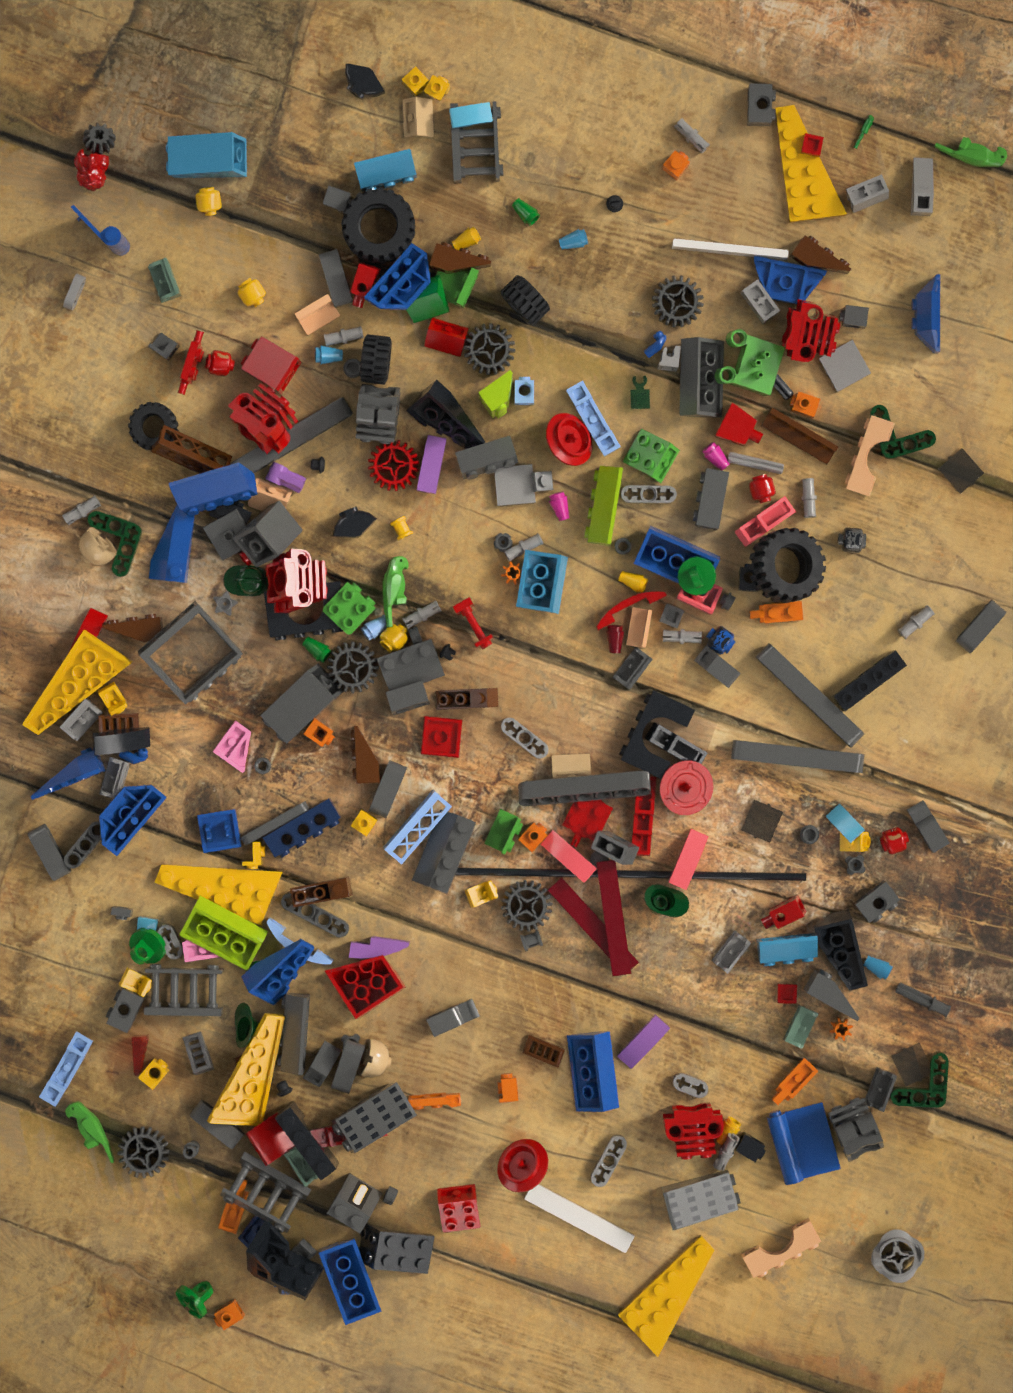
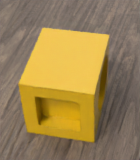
[402,66,429,97]
[351,809,378,837]
[138,1058,169,1090]

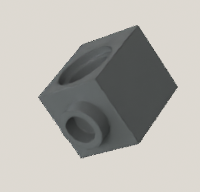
[839,305,869,329]

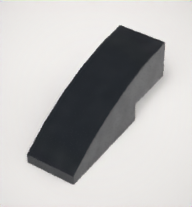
[645,722,708,764]
[92,727,150,755]

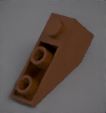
[790,235,851,274]
[429,242,492,274]
[102,614,163,643]
[436,688,498,710]
[351,726,381,784]
[290,876,353,907]

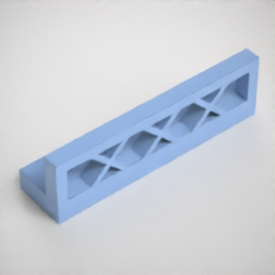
[383,789,452,864]

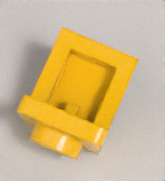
[424,75,450,101]
[98,682,127,716]
[840,832,871,852]
[242,841,266,869]
[464,880,498,908]
[119,967,152,997]

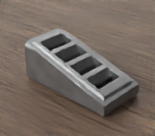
[183,1031,214,1075]

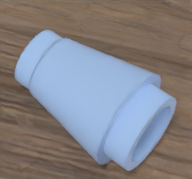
[361,615,386,641]

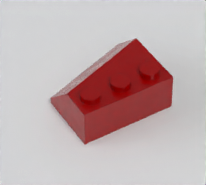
[325,955,406,1019]

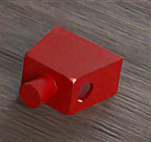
[350,263,381,308]
[715,403,763,446]
[761,894,807,929]

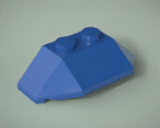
[364,243,431,310]
[911,274,940,354]
[99,785,167,856]

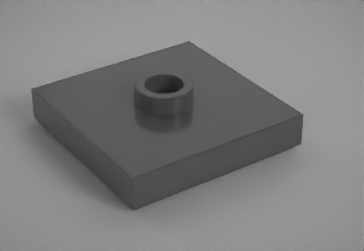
[203,509,246,560]

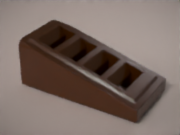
[98,713,139,732]
[522,1035,565,1067]

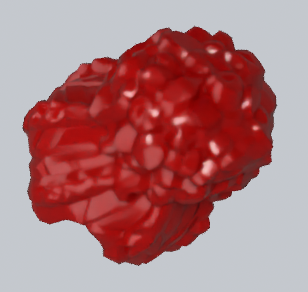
[74,149,109,191]

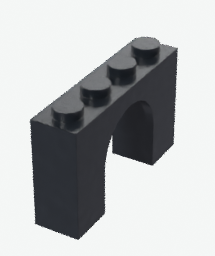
[264,581,343,641]
[619,690,695,779]
[275,1101,339,1180]

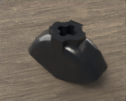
[345,64,385,100]
[333,506,377,538]

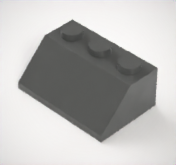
[377,639,445,691]

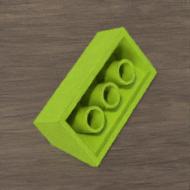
[478,370,513,419]
[584,466,623,546]
[179,896,268,971]

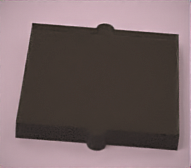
[938,448,984,494]
[741,800,783,843]
[891,1043,930,1086]

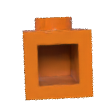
[662,150,690,181]
[789,392,820,419]
[213,1299,245,1330]

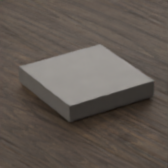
[819,340,871,392]
[494,464,536,506]

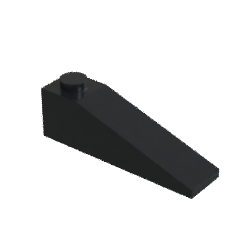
[406,379,485,449]
[814,909,868,991]

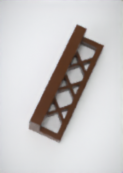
[761,407,838,465]
[151,425,232,474]

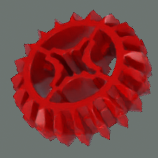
[368,440,420,491]

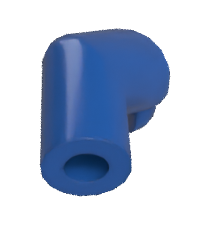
[644,331,667,358]
[119,748,148,764]

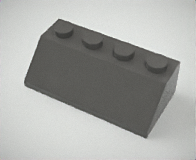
[679,337,724,418]
[412,810,476,895]
[277,993,310,1075]

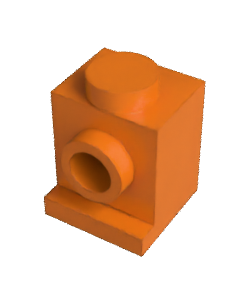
[304,718,335,747]
[518,822,548,852]
[498,1073,518,1103]

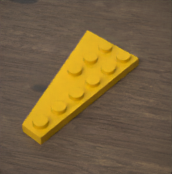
[775,105,847,223]
[22,630,133,735]
[154,864,283,925]
[207,1013,285,1126]
[618,1235,714,1357]

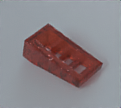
[132,1034,149,1076]

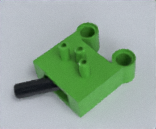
[714,329,794,400]

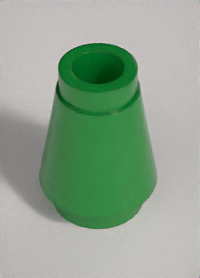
[512,198,540,226]
[302,636,331,663]

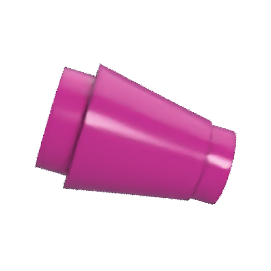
[702,442,730,471]
[549,491,570,521]

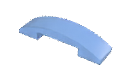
[566,381,621,457]
[267,917,334,965]
[39,1032,93,1107]

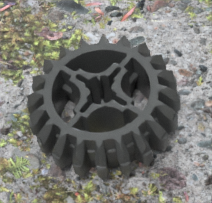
[652,275,704,328]
[464,323,516,375]
[327,642,379,693]
[501,880,553,932]
[117,1126,170,1178]

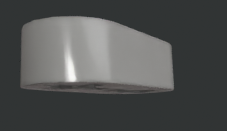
[63,274,86,311]
[158,924,183,959]
[673,1073,708,1098]

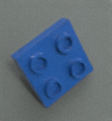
[197,809,242,853]

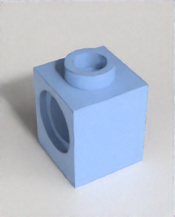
[515,377,534,405]

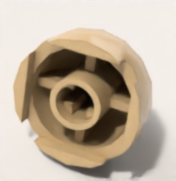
[79,527,117,565]
[358,1038,392,1078]

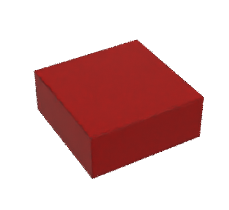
[801,133,824,157]
[777,983,797,1004]

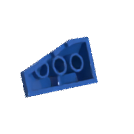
[149,505,195,583]
[31,748,106,800]
[241,939,314,1006]

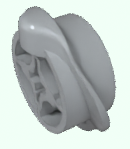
[871,1229,924,1283]

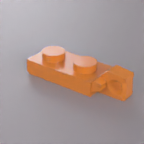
[749,601,803,623]
[772,1058,818,1105]
[408,1092,461,1110]
[218,1180,249,1234]

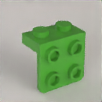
[323,582,376,635]

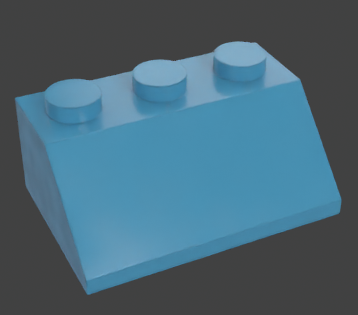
[354,149,417,192]
[516,550,568,614]
[756,933,818,966]

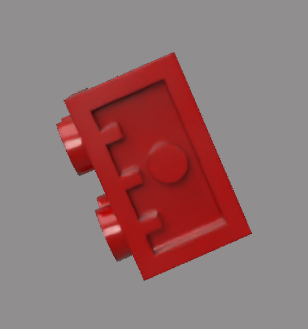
[437,1184,481,1233]

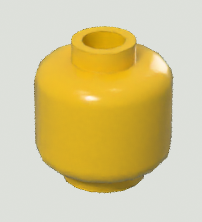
[195,187,222,216]
[237,278,266,308]
[380,624,408,652]

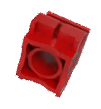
[781,299,840,362]
[228,383,298,454]
[266,549,328,613]
[663,1102,724,1160]

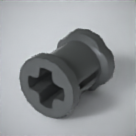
[520,930,543,952]

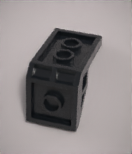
[246,1221,324,1300]

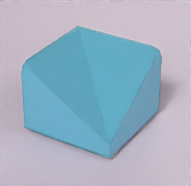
[137,916,159,932]

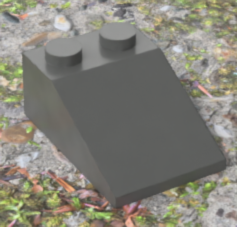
[803,969,859,1021]

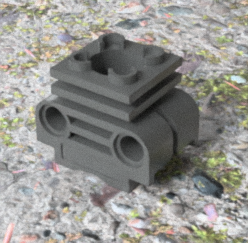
[355,384,401,444]
[829,1098,884,1162]

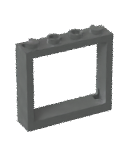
[138,600,243,705]

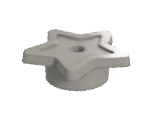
[213,591,238,616]

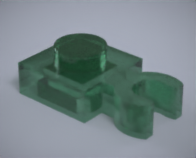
[630,376,650,410]

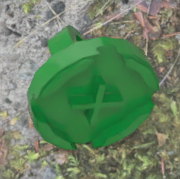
[678,556,716,595]
[129,928,166,965]
[176,1281,214,1319]

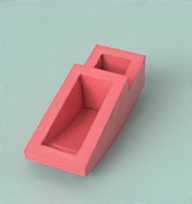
[735,496,796,547]
[668,829,709,890]
[541,830,597,883]

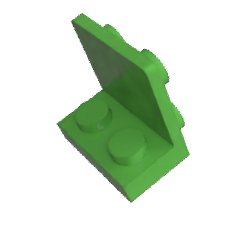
[436,268,479,309]
[623,429,680,483]
[484,809,523,855]

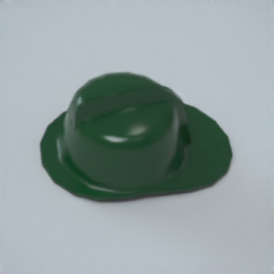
[223,565,269,596]
[644,884,689,917]
[234,1002,260,1048]

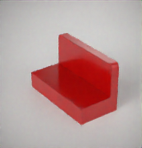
[424,318,469,357]

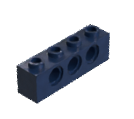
[263,798,342,858]

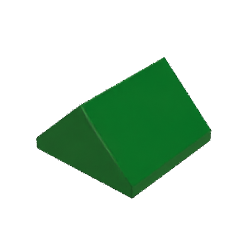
[406,275,450,323]

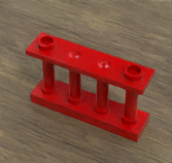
[453,597,494,650]

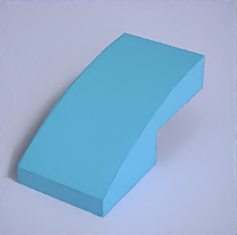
[449,102,493,128]
[825,804,865,843]

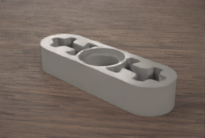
[621,485,677,504]
[501,718,548,759]
[591,1135,627,1187]

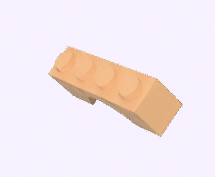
[845,415,895,496]
[741,1218,821,1278]

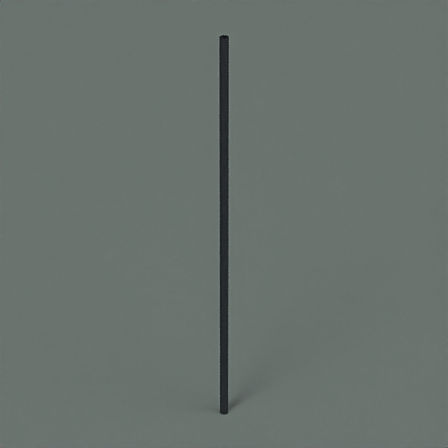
[456,868,806,881]

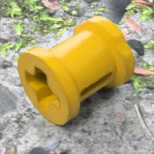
[390,516,413,541]

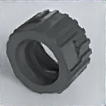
[614,538,632,555]
[408,626,423,645]
[254,757,272,775]
[382,1186,398,1205]

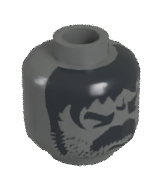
[838,527,866,553]

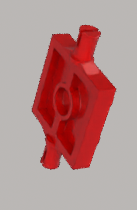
[177,330,205,395]
[562,800,613,847]

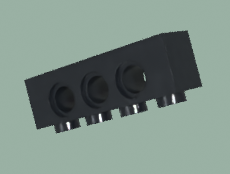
[832,650,907,712]

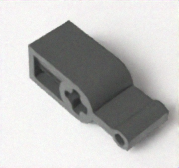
[907,800,950,853]
[426,999,480,1037]

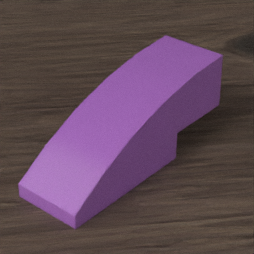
[417,435,447,494]
[349,936,410,959]
[617,1014,670,1069]

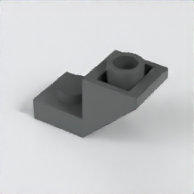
[694,646,741,688]
[303,1041,341,1087]

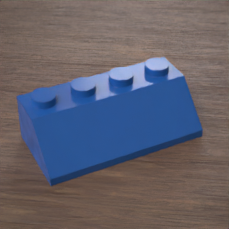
[169,462,258,516]
[634,525,720,595]
[567,1031,619,1112]
[319,1239,382,1325]

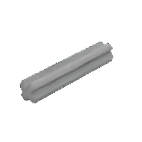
[727,452,784,474]

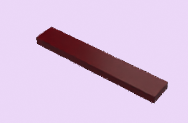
[596,860,632,976]
[548,877,639,969]

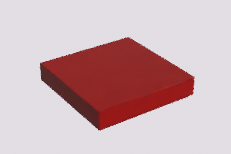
[421,716,463,758]
[245,1112,295,1166]

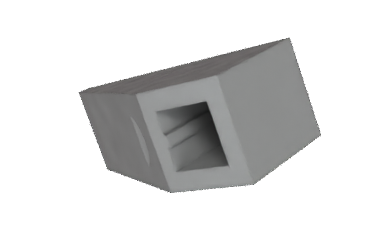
[910,158,934,216]

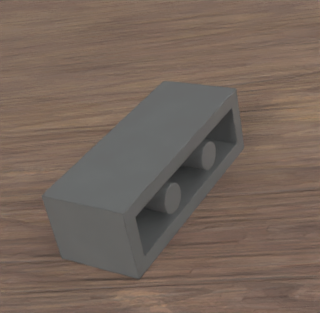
[455,436,518,480]
[692,468,729,530]

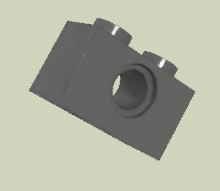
[747,84,776,126]
[591,831,639,865]
[854,881,900,923]
[106,988,146,1033]

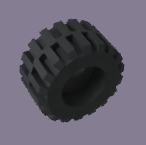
[500,275,550,326]
[360,334,392,385]
[128,402,179,451]

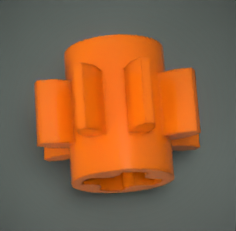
[501,561,522,585]
[829,1017,853,1041]

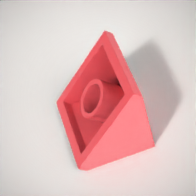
[676,584,723,615]

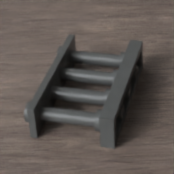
[450,101,504,184]
[144,964,224,1016]
[220,1152,311,1233]

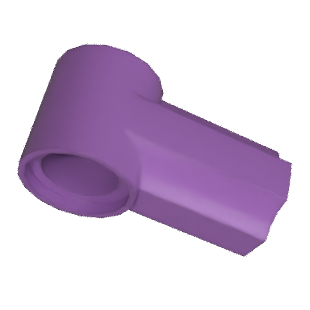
[265,461,306,494]

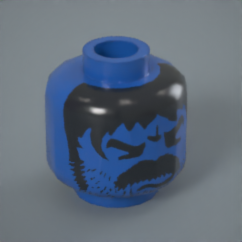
[706,626,736,655]

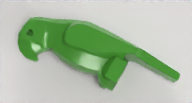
[934,137,1007,167]
[383,556,409,627]
[65,1101,115,1163]

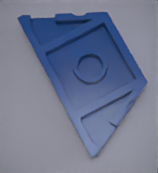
[753,256,827,304]

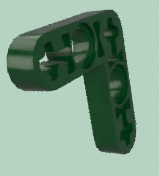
[870,405,936,459]
[88,511,142,577]
[890,1051,949,1108]

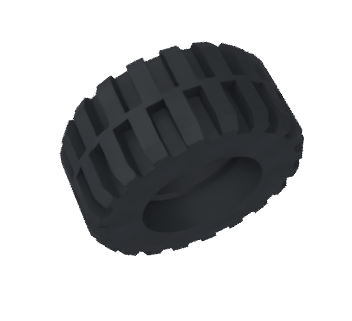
[341,187,416,264]
[749,528,826,603]

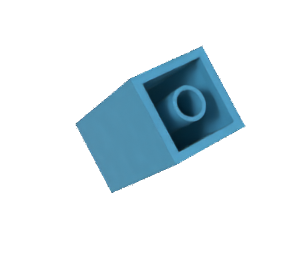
[166,132,247,178]

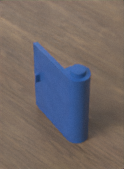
[71,205,130,256]
[767,1102,841,1185]

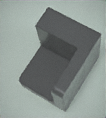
[323,186,352,213]
[148,333,180,361]

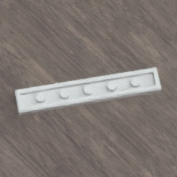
[672,239,788,260]
[524,1184,635,1253]

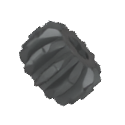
[83,122,116,155]

